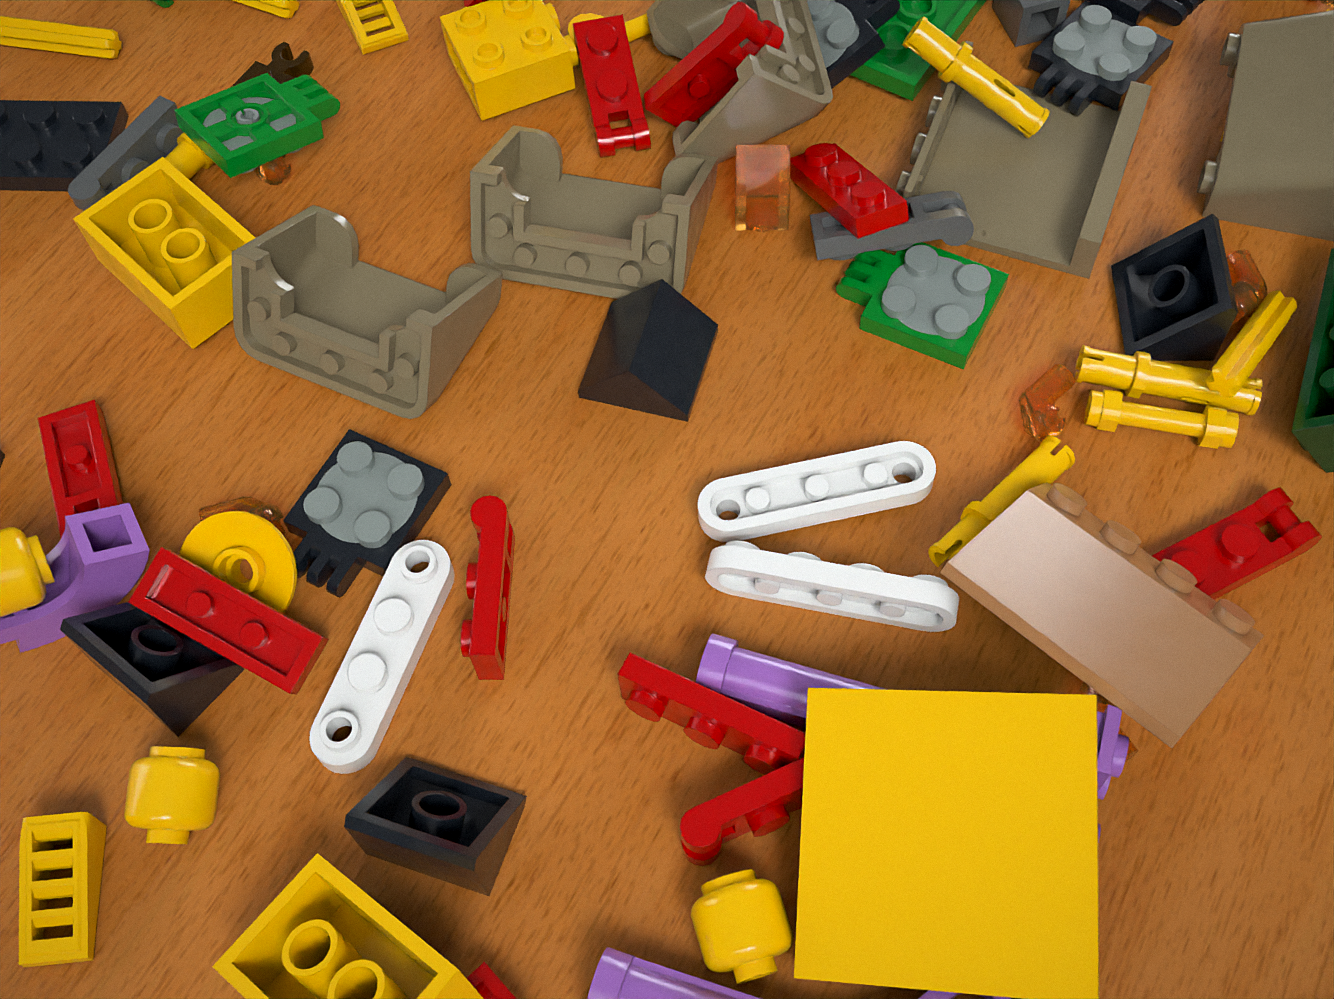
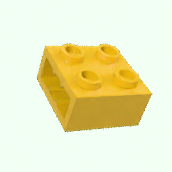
[440,0,579,121]

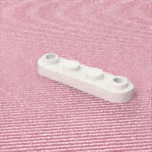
[698,441,936,542]
[309,540,455,774]
[705,540,959,632]

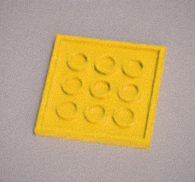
[794,688,1099,999]

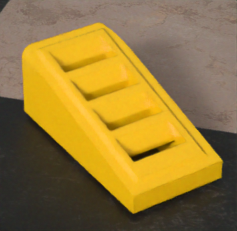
[335,0,409,55]
[19,812,107,967]

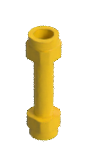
[1084,389,1239,449]

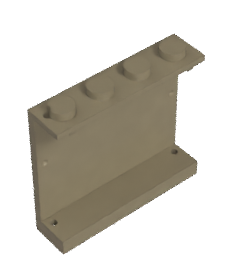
[895,41,1152,279]

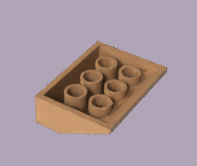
[940,482,1264,748]

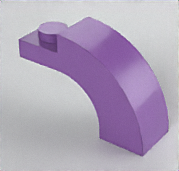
[0,503,149,653]

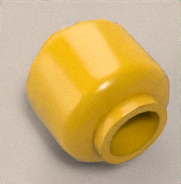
[0,527,55,618]
[124,746,220,844]
[691,869,793,984]

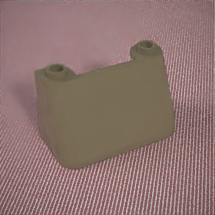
[646,0,833,164]
[1197,10,1334,241]
[470,125,718,299]
[232,205,503,419]

